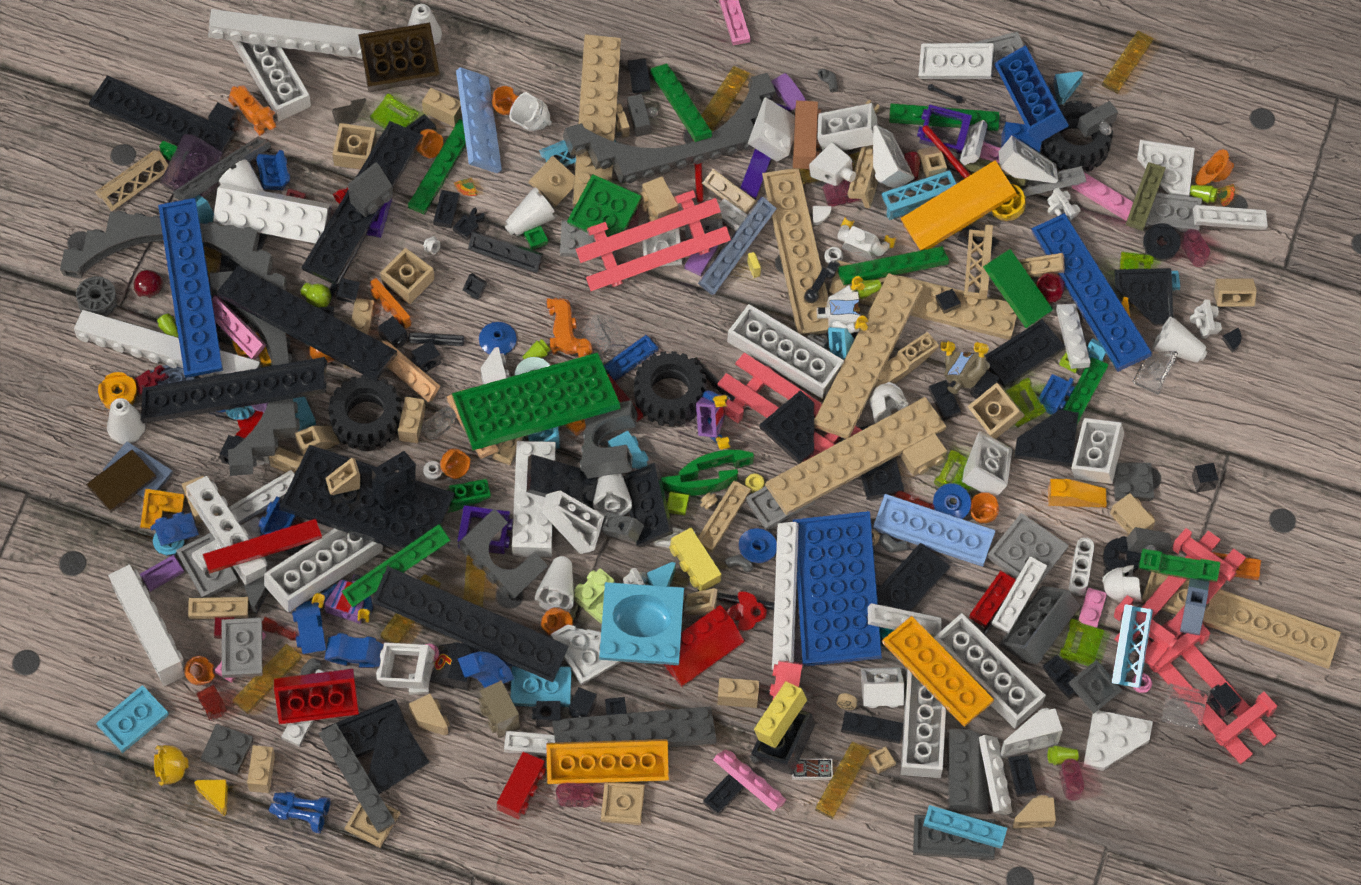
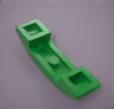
[679,450,754,482]
[661,469,738,496]
[1139,549,1221,582]

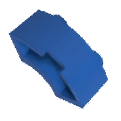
[292,601,326,654]
[325,633,384,668]
[458,652,514,688]

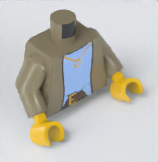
[940,341,990,394]

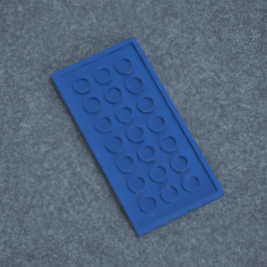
[793,511,882,667]

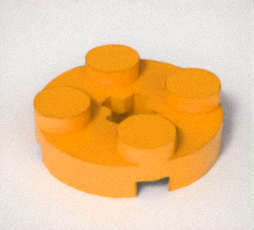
[98,372,137,409]

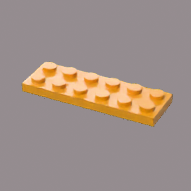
[882,616,994,727]

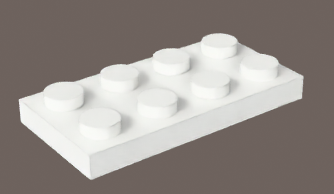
[918,43,994,79]

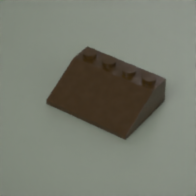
[358,22,440,92]

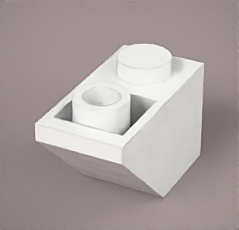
[480,347,510,384]

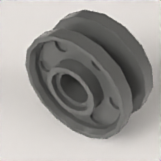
[76,276,117,317]

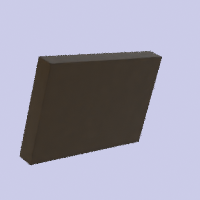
[86,449,157,513]

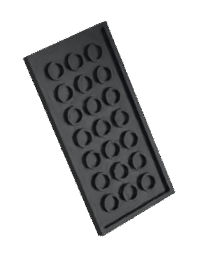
[280,444,454,559]

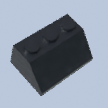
[751,710,816,775]

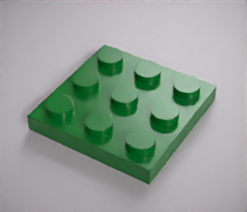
[567,174,642,237]

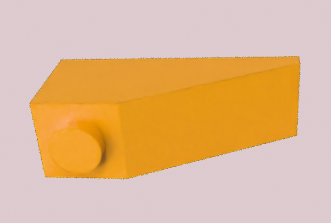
[1048,479,1107,508]

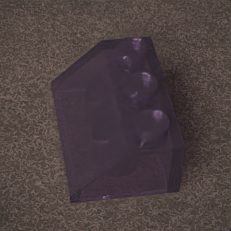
[160,134,223,196]

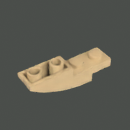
[875,332,939,388]

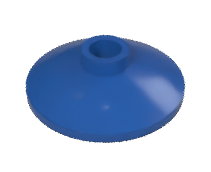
[479,322,517,355]
[933,483,971,519]
[738,528,777,563]

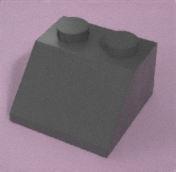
[348,162,393,217]

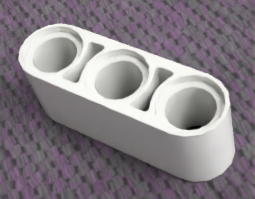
[1069,538,1094,596]

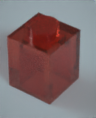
[196,685,227,720]

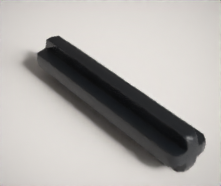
[408,332,465,346]

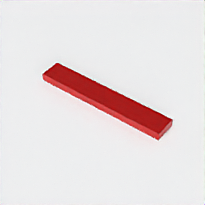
[203,519,322,574]

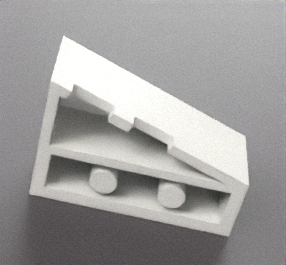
[541,491,604,554]

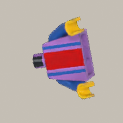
[696,390,730,450]
[312,574,373,624]

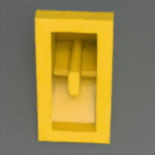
[194,780,228,816]

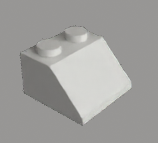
[861,668,904,708]

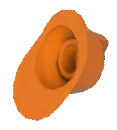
[1195,149,1234,185]

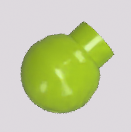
[301,282,332,307]

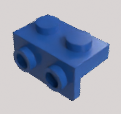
[256,150,290,191]
[1035,374,1075,415]
[258,496,296,536]
[151,512,199,546]

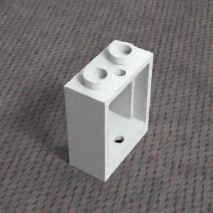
[376,643,435,689]

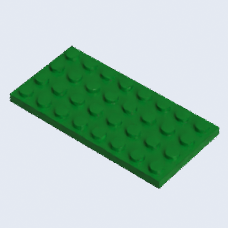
[452,352,620,451]

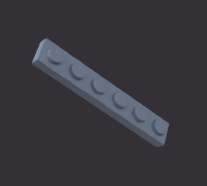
[698,197,777,295]

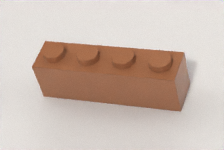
[793,100,821,169]

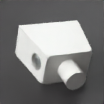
[809,143,856,186]

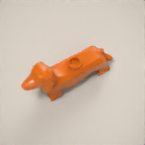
[228,85,276,136]
[547,297,593,358]

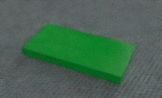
[983,249,1053,328]

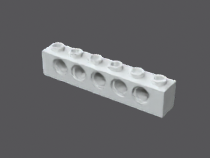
[186,476,268,585]

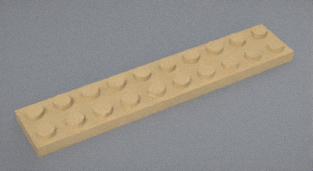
[573,34,621,207]
[762,168,829,337]
[828,260,1017,340]
[814,273,923,439]
[765,397,946,516]
[1141,572,1341,669]

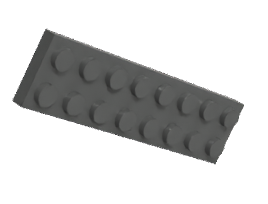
[552,706,716,747]

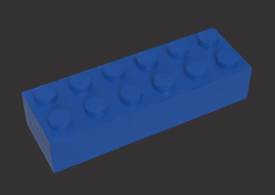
[994,45,1069,144]

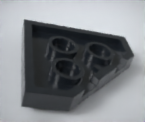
[1114,268,1174,325]
[759,390,814,464]
[1014,410,1079,467]
[368,712,430,795]

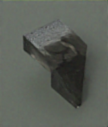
[332,98,366,127]

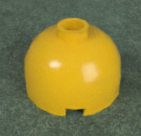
[991,184,1026,221]
[154,745,189,786]

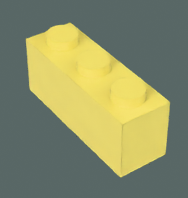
[669,528,722,591]
[754,681,807,748]

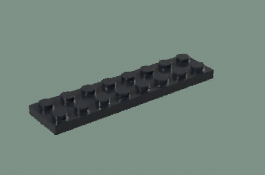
[89,75,235,163]

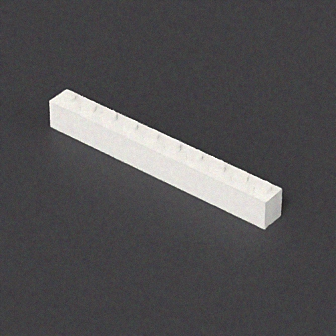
[208,9,375,59]
[74,310,261,377]

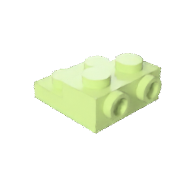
[574,568,615,624]

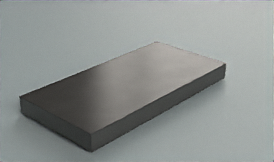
[913,814,995,860]

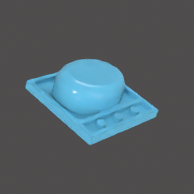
[599,582,684,665]

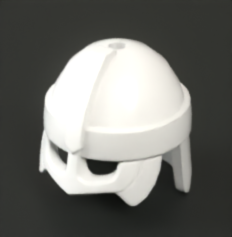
[509,92,552,131]
[869,382,909,423]
[1103,565,1142,602]

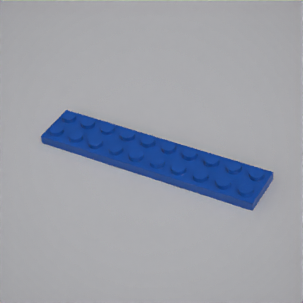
[158,198,223,378]
[1031,213,1152,372]

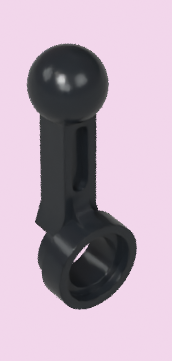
[804,261,840,303]

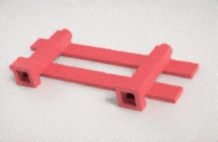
[575,190,731,291]
[717,352,862,460]
[1114,528,1246,668]
[1139,619,1277,765]

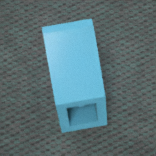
[608,431,649,469]

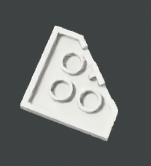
[1137,140,1195,197]
[551,625,623,685]
[1083,710,1153,771]

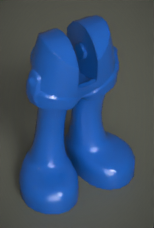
[269,792,331,834]

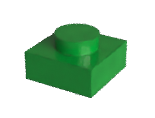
[159,141,181,162]
[524,226,548,250]

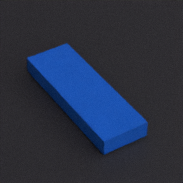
[603,335,658,381]

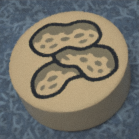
[837,693,858,710]

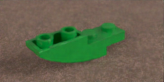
[446,479,491,513]

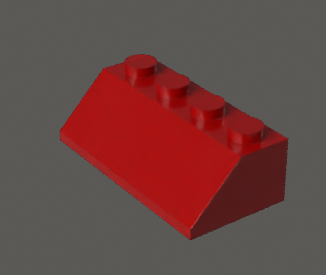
[663,605,744,687]
[274,669,359,724]

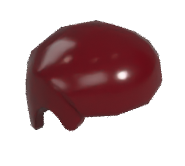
[133,270,163,298]
[1036,272,1065,302]

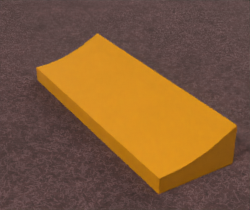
[900,160,1017,251]
[546,739,669,784]

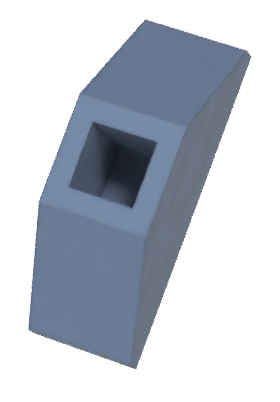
[1180,578,1209,636]

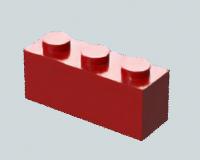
[496,752,547,820]

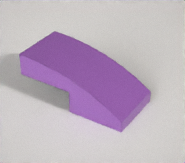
[771,73,806,111]

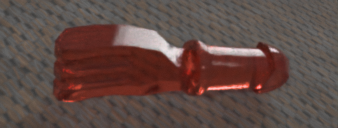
[895,491,935,510]
[262,617,298,641]

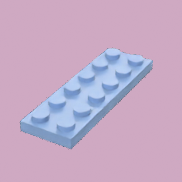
[456,67,502,173]
[872,494,995,567]

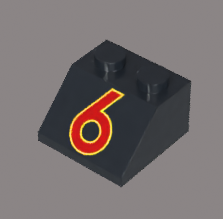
[430,642,478,691]

